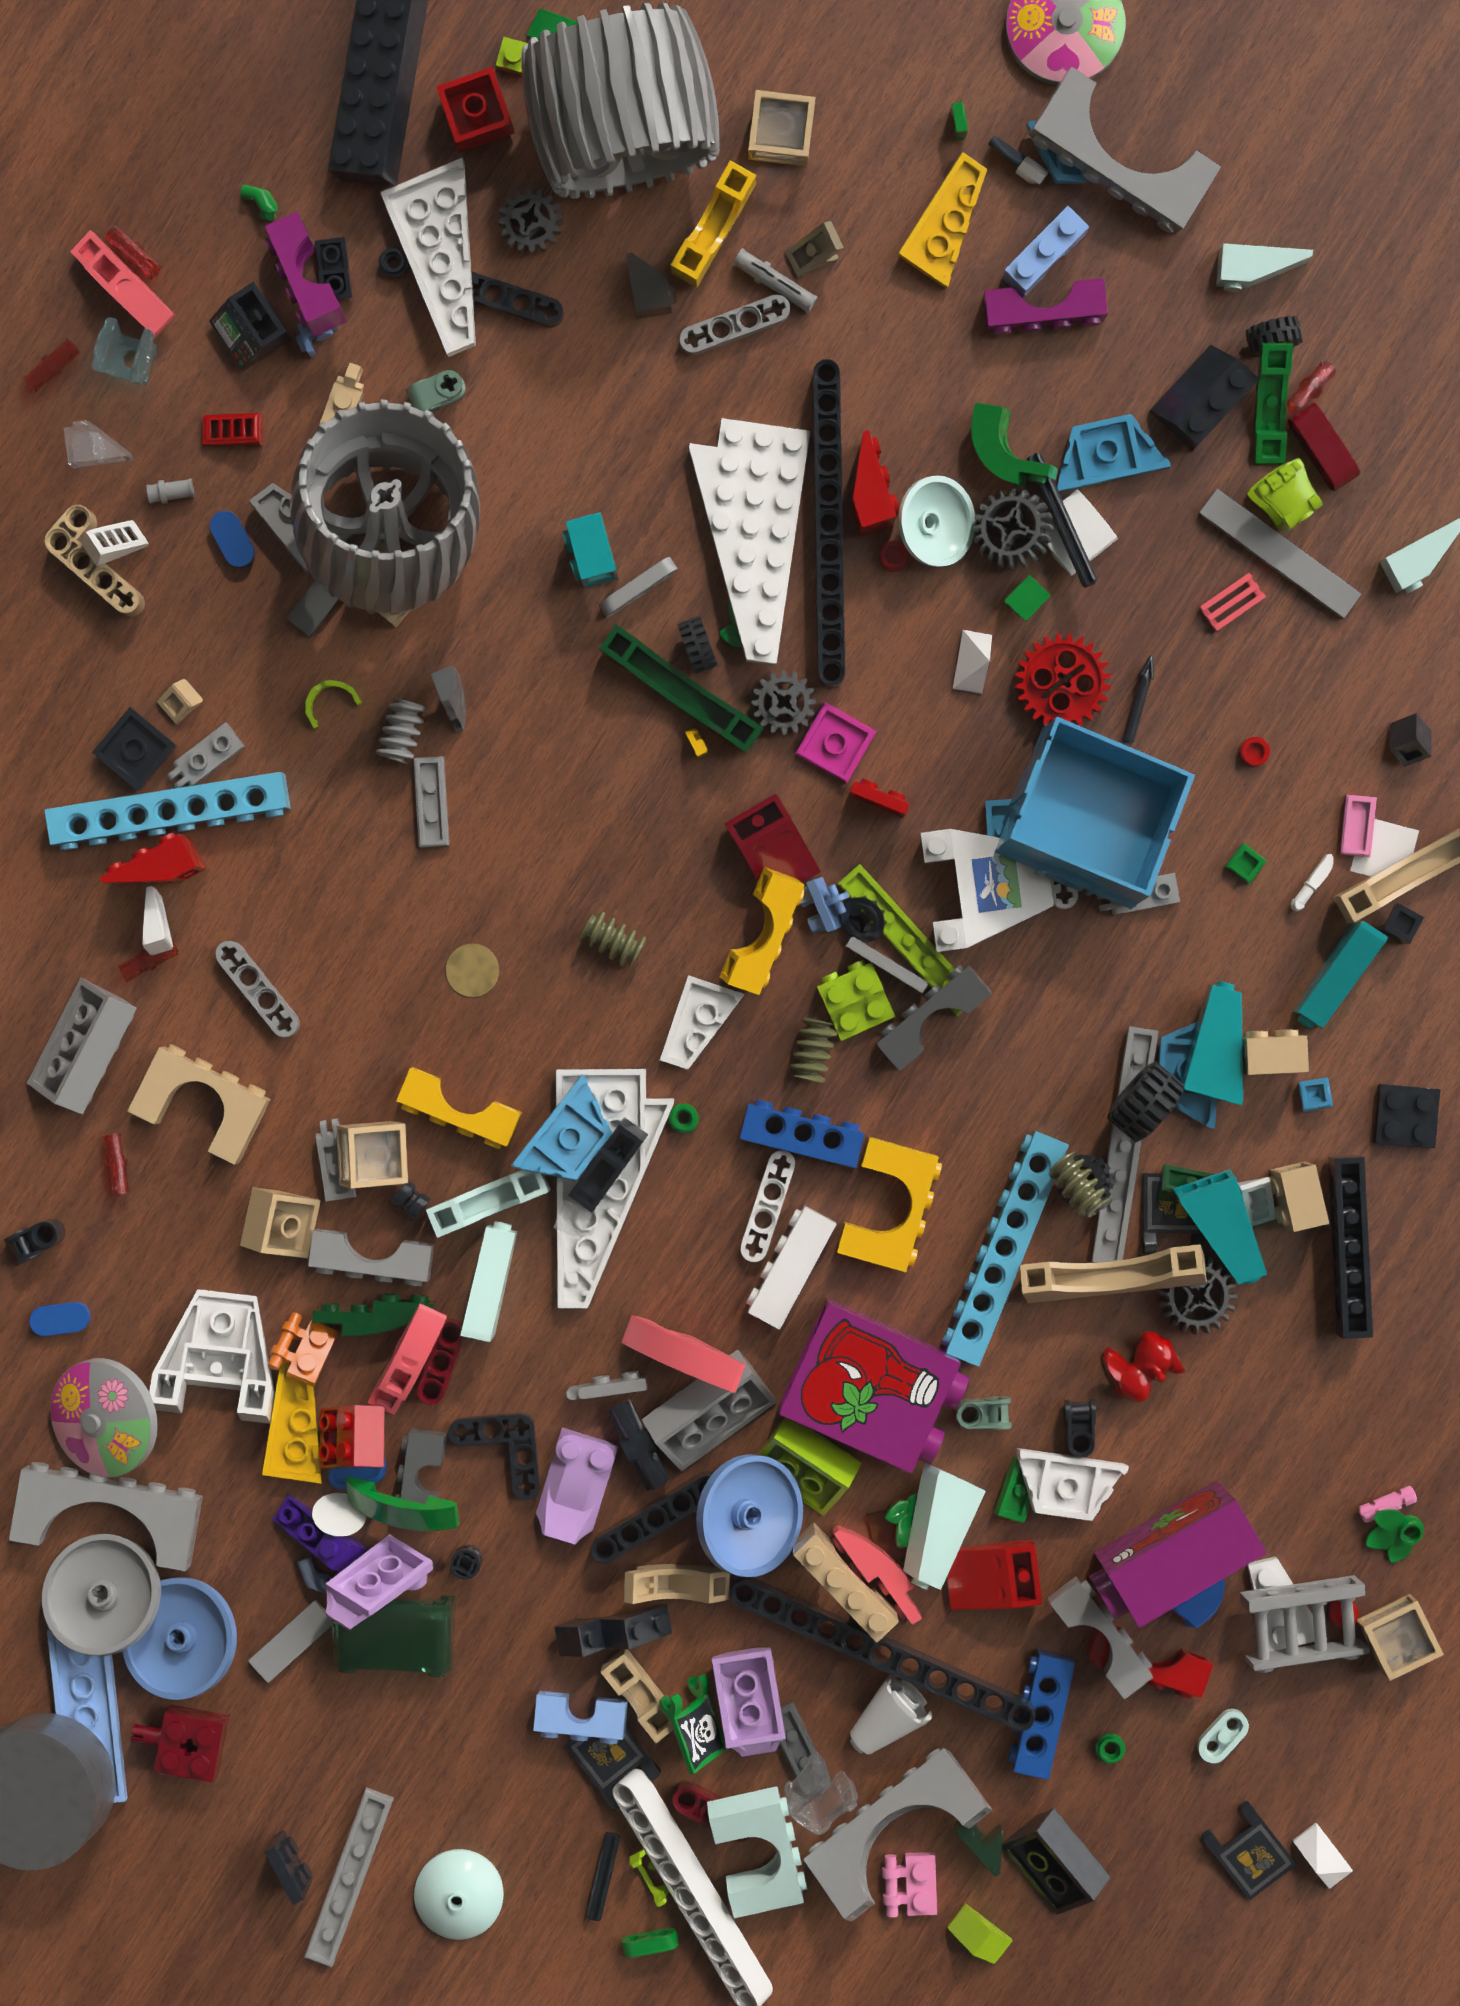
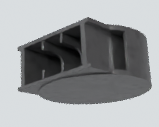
[0,1713,116,1870]

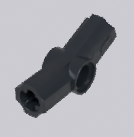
[607,1399,670,1491]

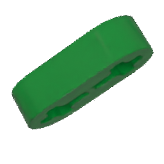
[621,1928,679,1958]

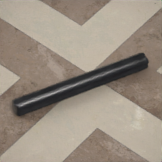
[1027,453,1097,588]

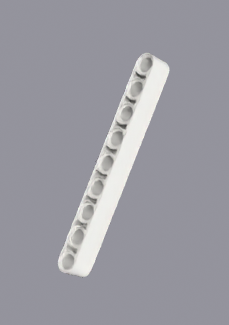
[613,1769,773,2006]

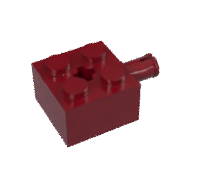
[130,1704,230,1783]

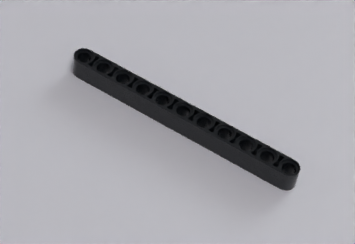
[813,359,845,688]
[731,1577,1035,1731]

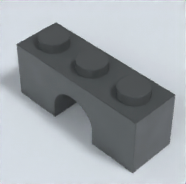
[396,1428,447,1504]

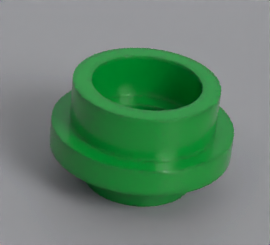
[669,1103,699,1133]
[1095,1733,1125,1764]

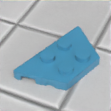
[1056,414,1171,492]
[1158,1021,1217,1129]
[511,1074,612,1181]

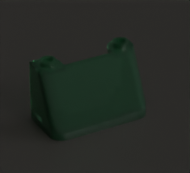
[331,1595,456,1677]

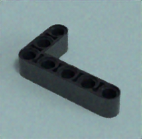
[591,1471,713,1564]

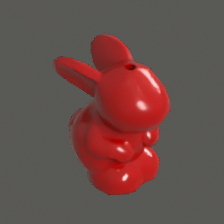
[1103,1331,1185,1403]

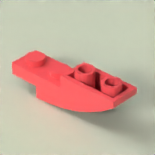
[70,230,176,337]
[368,1304,447,1415]
[832,1525,922,1625]

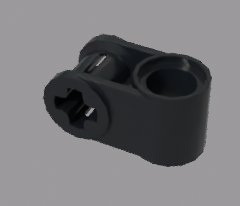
[3,1219,65,1266]
[1063,1399,1096,1458]

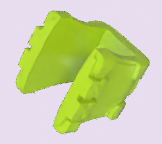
[1246,458,1323,532]

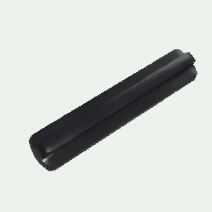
[586,1832,620,1921]

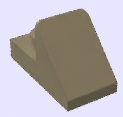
[785,221,844,278]

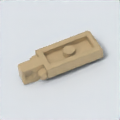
[319,363,364,425]

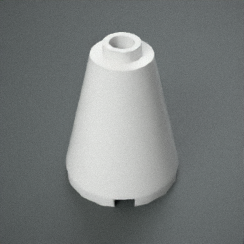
[850,1674,932,1754]

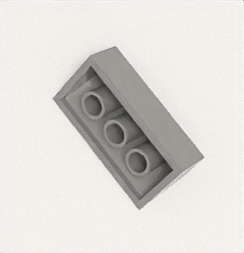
[27,977,137,1114]
[642,1350,777,1472]

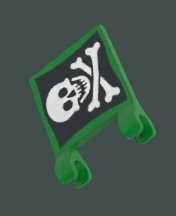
[659,1674,727,1775]

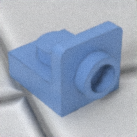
[295,323,339,358]

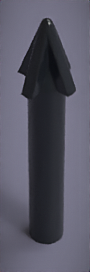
[1123,655,1154,743]

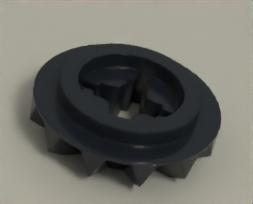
[840,895,887,942]

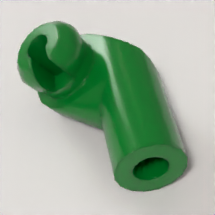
[240,184,278,221]

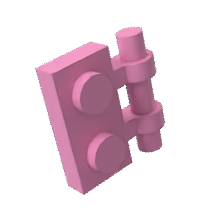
[882,1852,937,1917]

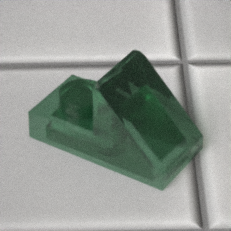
[954,1820,1003,1877]

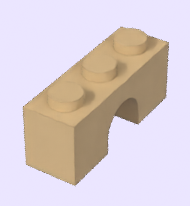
[601,1649,674,1743]

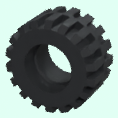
[1107,1061,1185,1142]

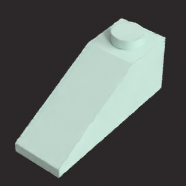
[1216,243,1313,292]
[1380,518,1460,594]

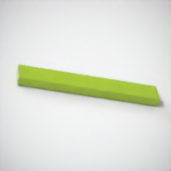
[838,864,963,1016]

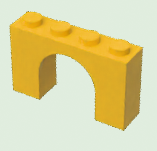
[836,1136,942,1272]

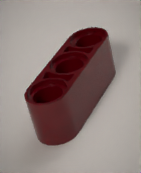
[1287,403,1360,491]
[417,1319,465,1405]
[673,1781,750,1842]

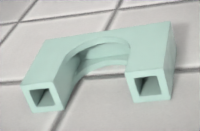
[707,1786,807,1918]

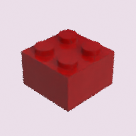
[436,67,515,153]

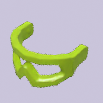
[305,680,362,729]
[629,1849,669,1907]

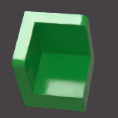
[1003,575,1051,621]

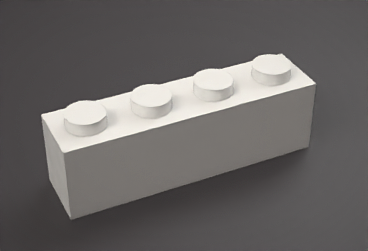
[746,1205,836,1330]

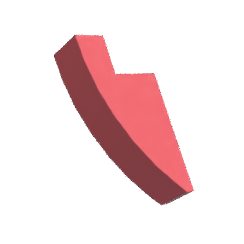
[621,1315,746,1393]

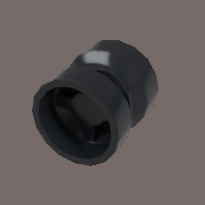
[389,1180,431,1222]
[450,1544,483,1580]

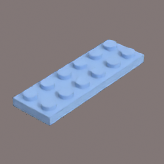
[47,1629,128,1803]

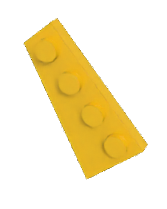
[897,152,987,289]
[262,1362,322,1484]

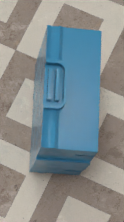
[995,717,1195,909]

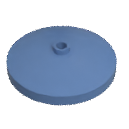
[696,1454,803,1577]
[122,1577,237,1700]

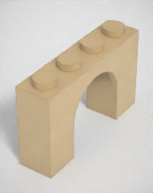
[128,1044,271,1165]
[793,1522,899,1642]

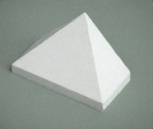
[952,630,992,694]
[1238,1177,1276,1226]
[1293,1822,1353,1889]

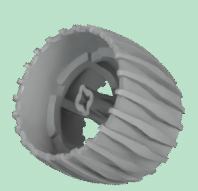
[521,3,719,199]
[290,399,480,615]

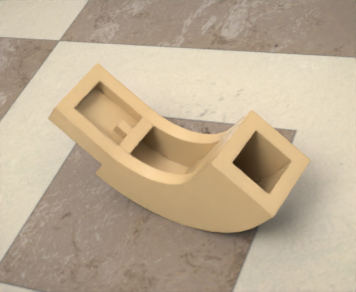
[624,1564,730,1604]

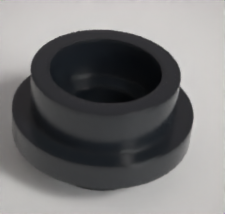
[378,247,409,278]

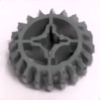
[972,488,1054,570]
[1156,1256,1238,1335]

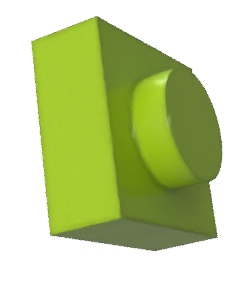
[496,36,528,76]

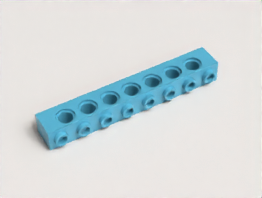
[44,772,291,851]
[942,1130,1069,1367]

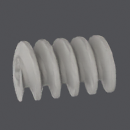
[376,698,427,764]

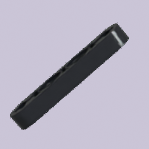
[471,271,564,328]

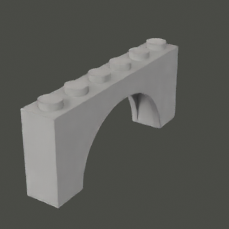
[1028,67,1221,233]
[9,1462,203,1571]
[804,1748,993,1922]

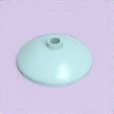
[898,476,976,567]
[414,1849,504,1940]

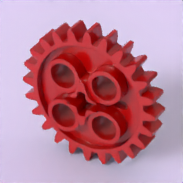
[1014,633,1112,727]

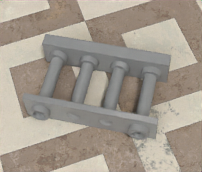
[1240,1575,1370,1673]

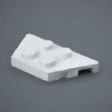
[1016,1448,1129,1521]

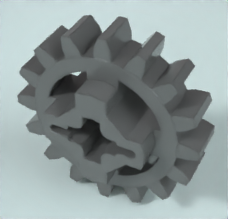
[498,187,563,255]
[752,670,816,736]

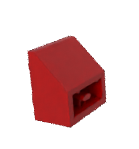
[318,1405,385,1469]

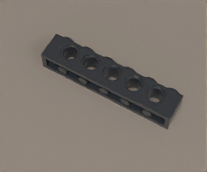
[1328,1155,1373,1339]

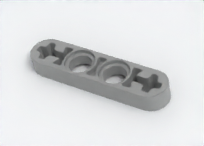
[680,295,790,356]
[216,941,300,1037]

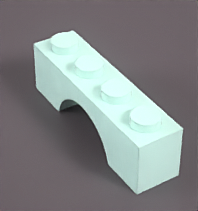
[426,1170,551,1238]

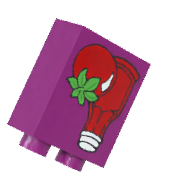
[778,1298,969,1474]
[1089,1480,1267,1628]

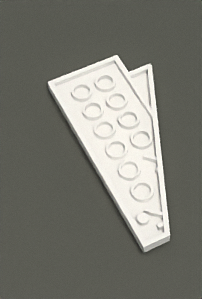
[689,418,810,666]
[556,1069,674,1308]

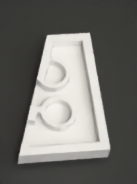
[660,975,745,1069]
[1247,1557,1315,1652]

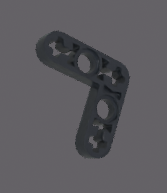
[448,1412,540,1500]

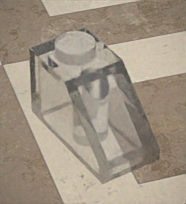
[64,421,133,468]

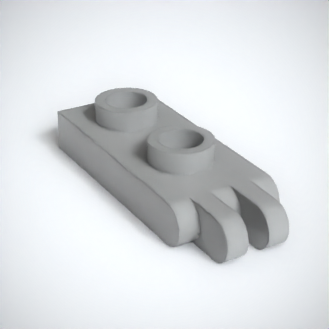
[167,722,246,788]
[1096,873,1180,915]
[316,1118,357,1202]
[566,1371,648,1400]

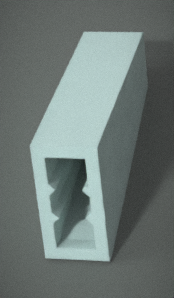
[460,1221,518,1342]
[903,1463,986,1590]

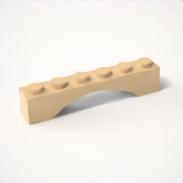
[1333,828,1460,923]
[1020,1245,1207,1303]

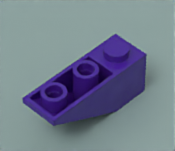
[272,1495,367,1572]

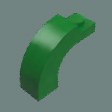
[971,402,1058,487]

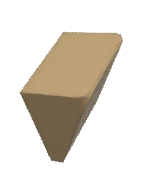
[157,679,203,724]

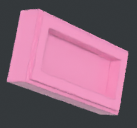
[1340,795,1377,857]

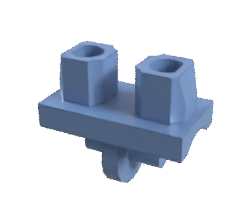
[800,877,850,933]

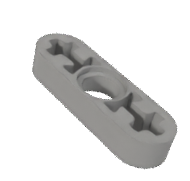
[598,557,678,618]

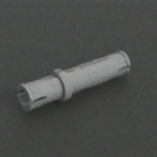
[732,248,818,313]

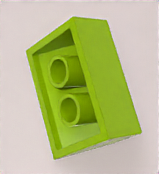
[758,1417,862,1516]

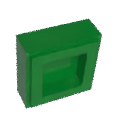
[950,102,968,141]
[1224,842,1267,885]

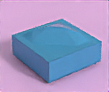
[1298,1077,1334,1112]

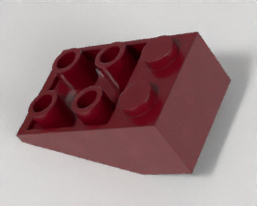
[724,793,821,883]

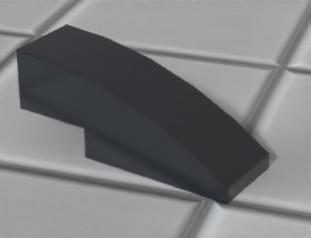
[568,1117,649,1213]

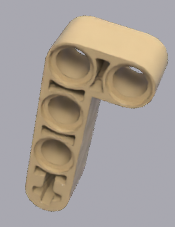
[45,505,145,617]

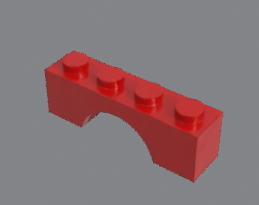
[1086,1625,1214,1699]

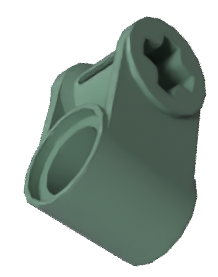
[405,370,466,413]
[953,1396,1012,1430]

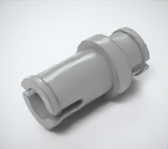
[146,478,195,504]

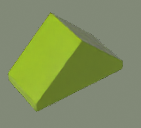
[947,1903,1013,1964]

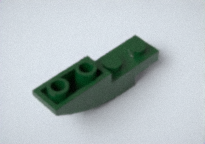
[312,1293,436,1336]

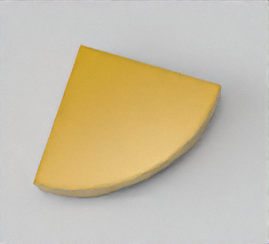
[685,728,708,758]

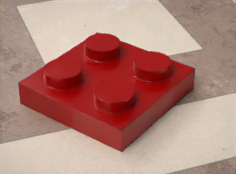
[848,778,910,818]

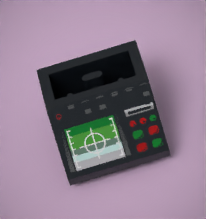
[209,281,292,372]

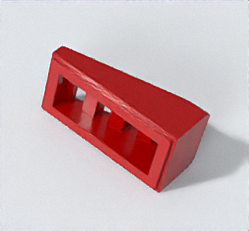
[202,413,263,446]

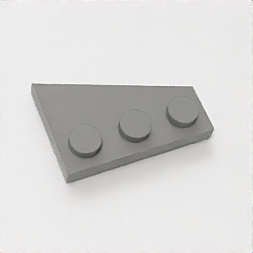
[249,483,353,573]

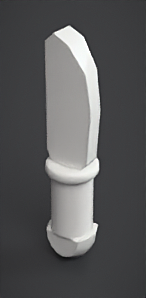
[1291,854,1334,911]

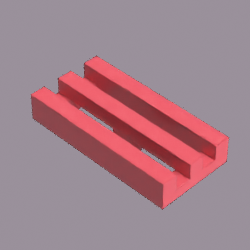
[1199,573,1266,632]

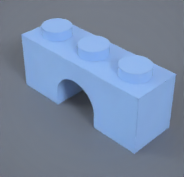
[1002,206,1089,299]
[533,1691,628,1744]

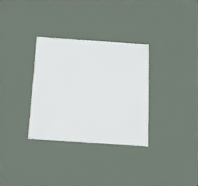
[1350,819,1419,876]

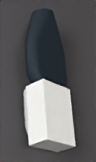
[988,135,1049,184]

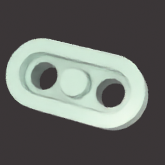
[1197,1709,1249,1763]

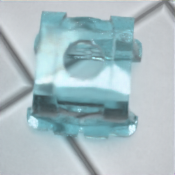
[92,318,159,386]

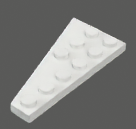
[380,158,476,357]

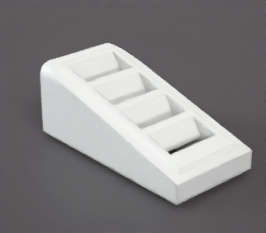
[81,520,149,566]
[142,886,173,955]

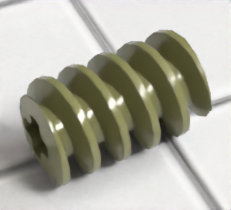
[578,911,646,970]
[790,1017,837,1083]
[1048,1151,1112,1218]

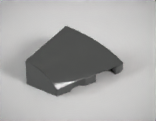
[431,665,466,733]

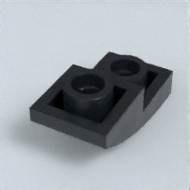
[315,237,353,300]

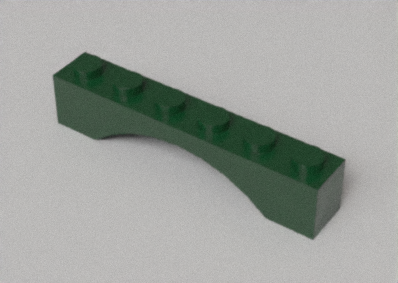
[599,624,763,755]

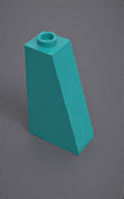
[1293,921,1388,1030]
[1181,981,1243,1105]
[1173,1169,1267,1284]

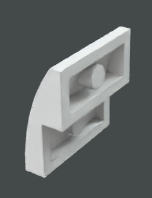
[1031,489,1118,576]

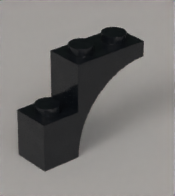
[555,1604,672,1657]

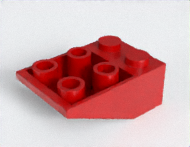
[851,430,900,536]
[99,833,207,885]
[947,1539,1043,1610]

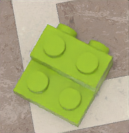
[817,959,895,1041]

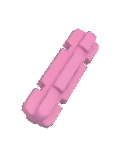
[1359,1486,1417,1523]

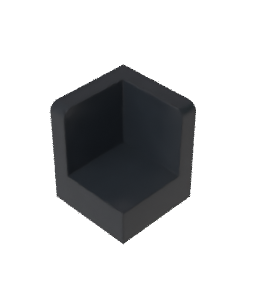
[1390,713,1432,767]
[1377,903,1424,944]

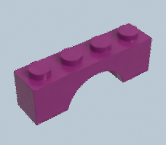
[265,211,347,337]
[983,278,1108,336]

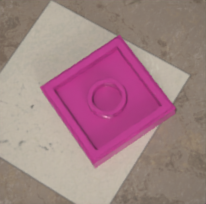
[795,702,877,784]

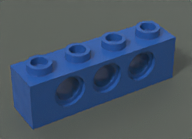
[740,1099,865,1168]
[1008,1649,1075,1780]

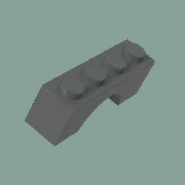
[877,965,992,1071]

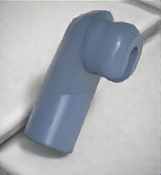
[297,1556,334,1593]

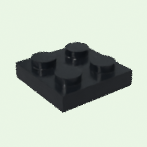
[92,707,177,791]
[1373,1084,1441,1149]
[264,1830,313,1905]

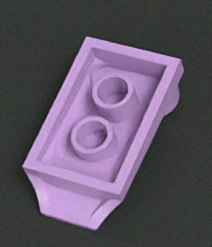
[536,1428,619,1544]
[325,1534,433,1630]
[712,1648,786,1757]

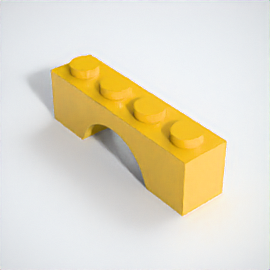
[671,160,756,288]
[719,867,804,995]
[396,1067,523,1149]

